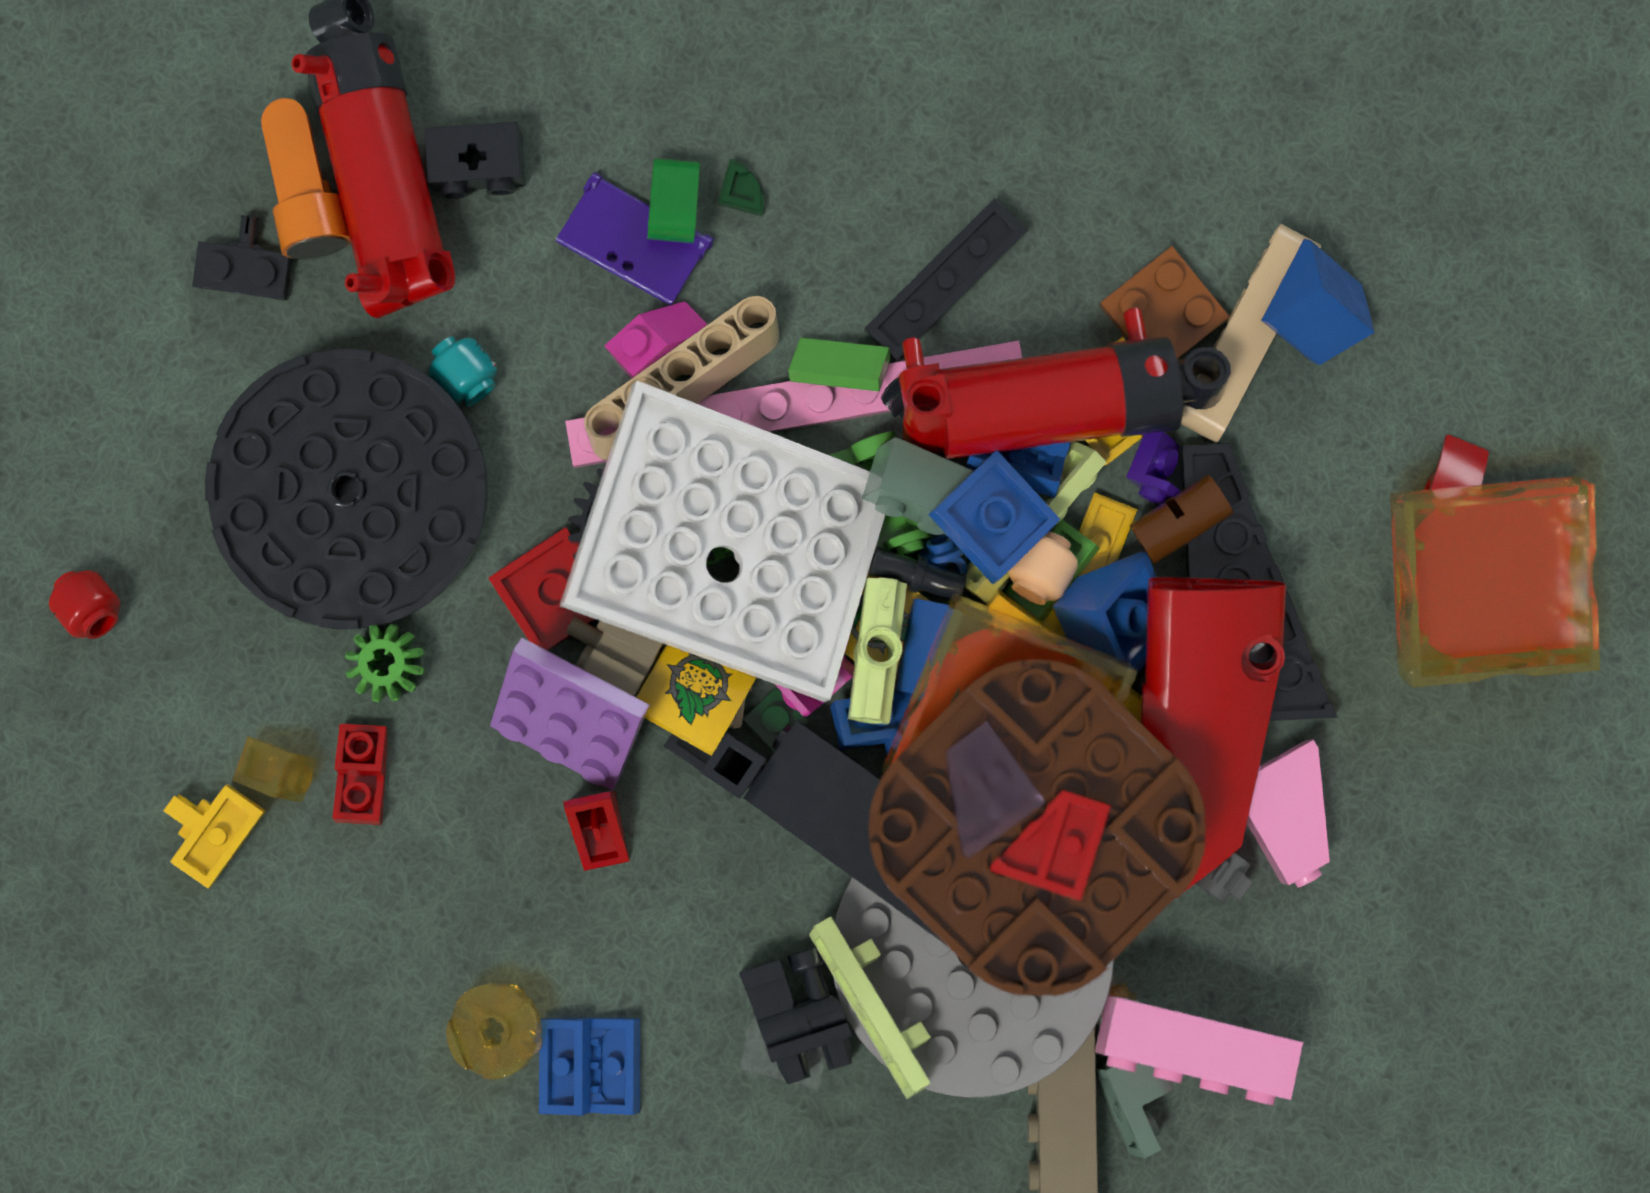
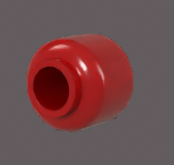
[49,570,120,639]

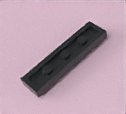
[864,198,1027,362]

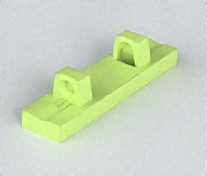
[809,916,930,1099]

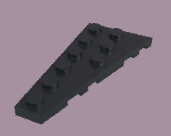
[1180,444,1338,721]

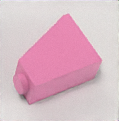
[1247,740,1330,888]

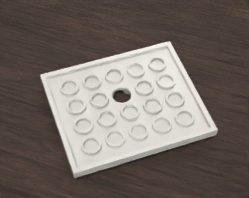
[560,381,885,702]

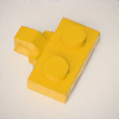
[163,784,266,889]

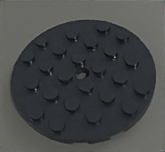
[205,349,488,629]

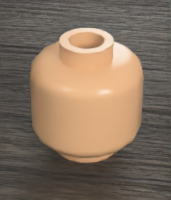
[1008,532,1078,605]

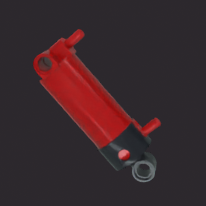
[291,0,456,318]
[898,308,1231,459]

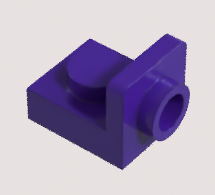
[1126,432,1181,505]

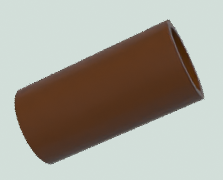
[1129,474,1234,564]

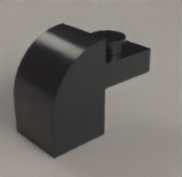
[664,732,767,799]

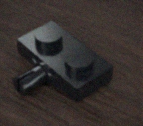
[192,215,293,301]

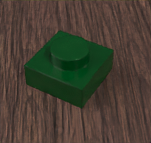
[743,687,809,752]

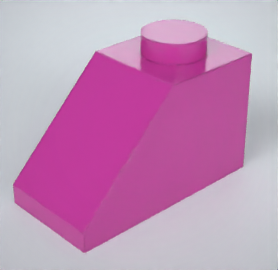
[604,301,708,379]

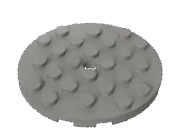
[834,878,1114,1097]

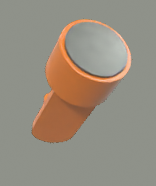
[261,98,351,259]

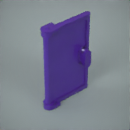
[555,172,714,305]

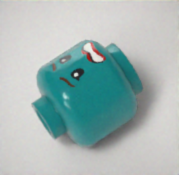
[428,336,497,407]

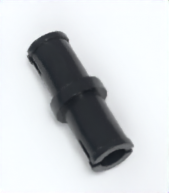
[868,546,966,603]

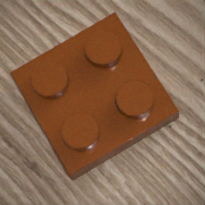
[1099,246,1230,359]

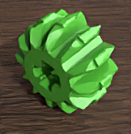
[345,624,425,702]

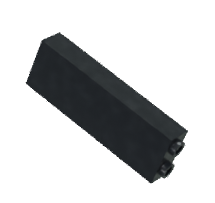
[743,721,947,946]

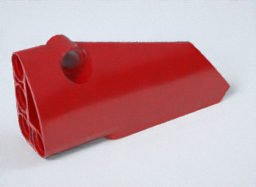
[1141,577,1286,900]

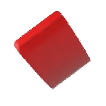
[1416,435,1489,519]

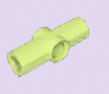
[848,578,907,724]

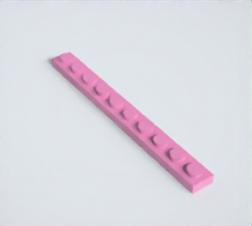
[565,341,1022,468]

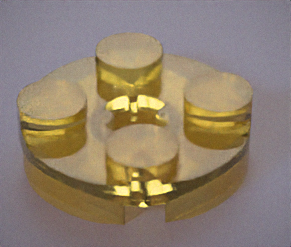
[446,982,542,1080]

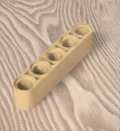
[1181,223,1321,443]
[584,296,780,460]

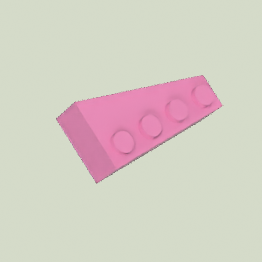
[1095,996,1303,1106]

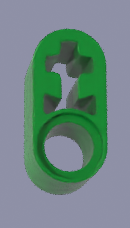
[647,158,700,243]

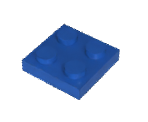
[928,450,1061,584]

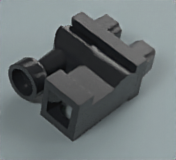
[739,947,852,1085]

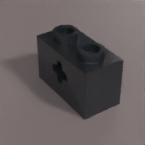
[424,122,526,199]

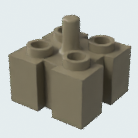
[566,617,666,698]

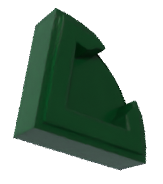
[718,159,764,217]

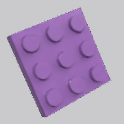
[490,638,649,791]

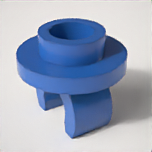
[919,535,967,575]

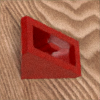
[563,791,630,871]

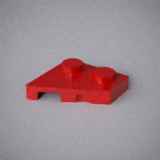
[990,790,1112,901]

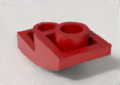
[332,724,388,825]

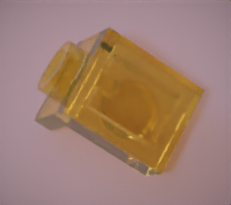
[232,736,317,802]

